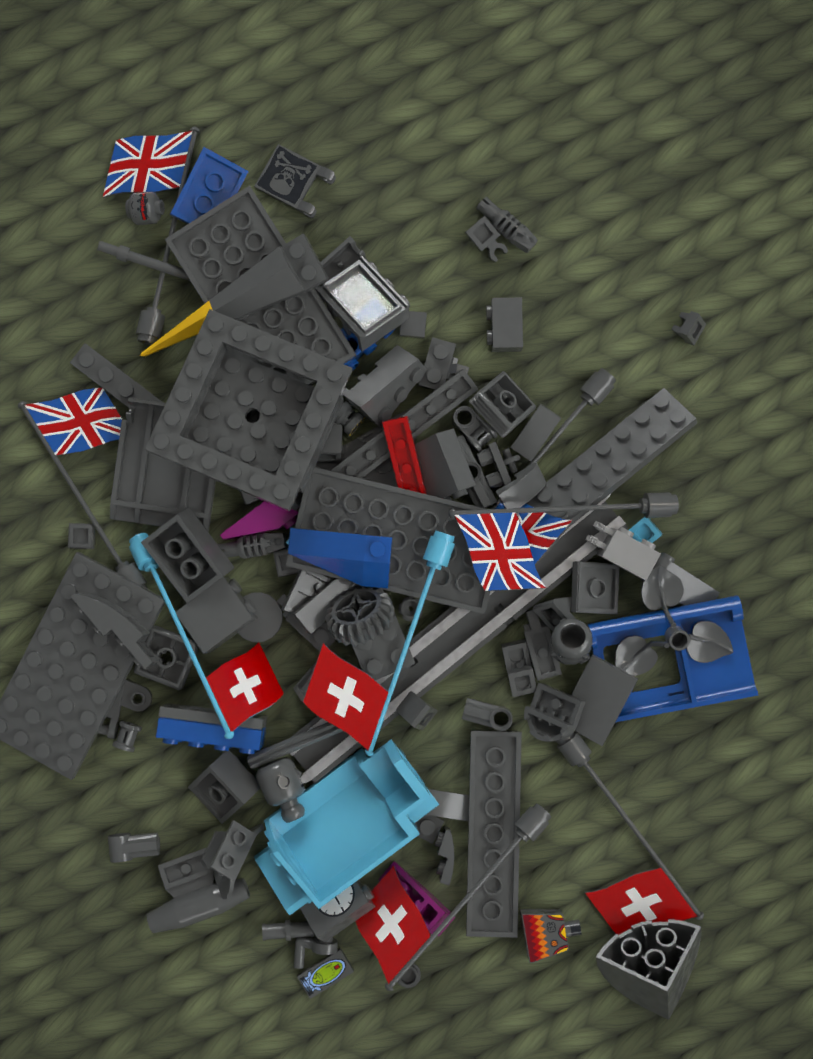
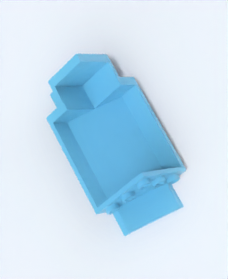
[254,739,439,915]

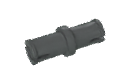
[262,920,314,941]

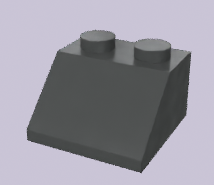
[188,751,260,824]

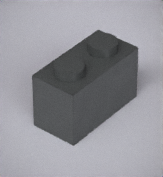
[486,297,523,352]

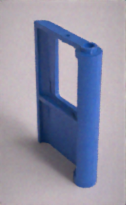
[588,595,758,722]

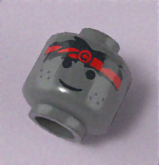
[125,192,165,225]

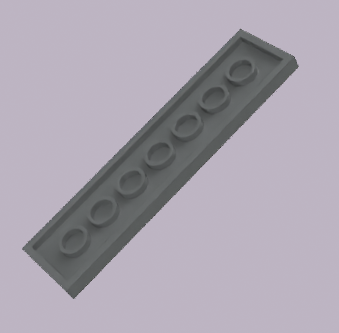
[526,388,697,526]
[466,730,522,938]

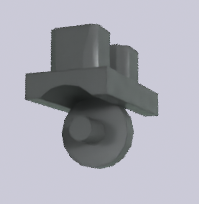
[476,442,521,489]

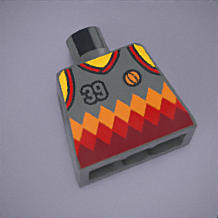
[520,909,582,963]

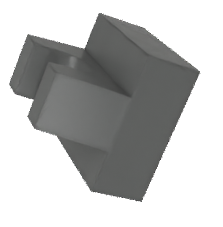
[672,311,706,346]

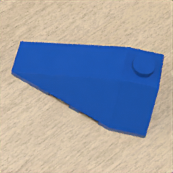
[288,528,393,589]

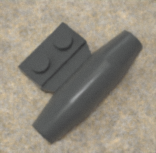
[147,848,250,933]

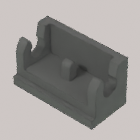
[320,236,368,284]

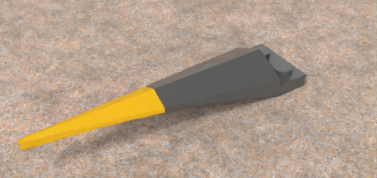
[140,234,329,357]

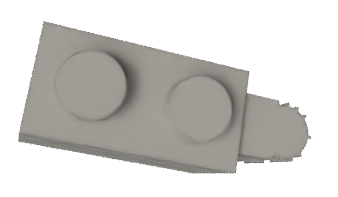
[585,521,661,580]

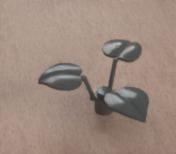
[615,565,733,676]

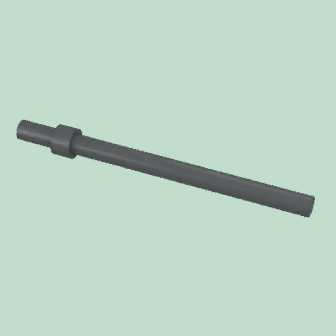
[97,241,190,281]

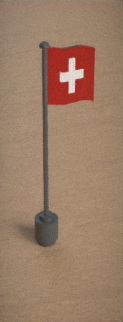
[556,732,704,935]
[355,803,552,991]

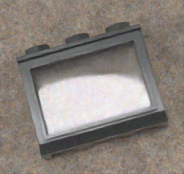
[315,256,410,351]

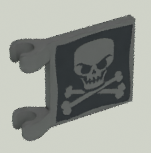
[254,144,336,219]

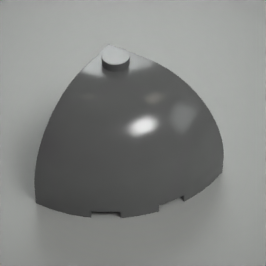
[596,919,701,1020]

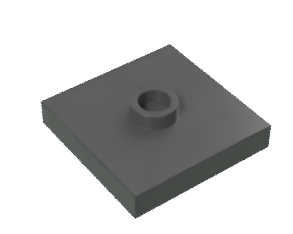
[571,561,619,614]

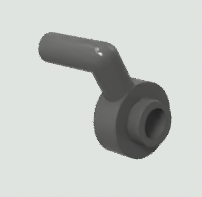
[294,937,338,969]

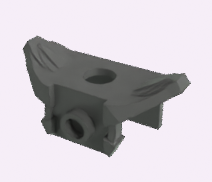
[201,820,265,899]

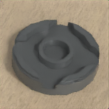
[238,592,283,642]

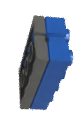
[156,703,268,754]

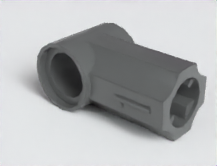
[462,698,513,731]
[108,832,160,863]

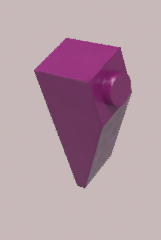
[220,501,299,540]
[378,861,455,936]

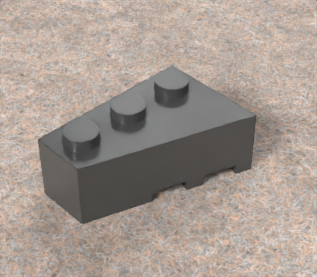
[342,345,427,428]

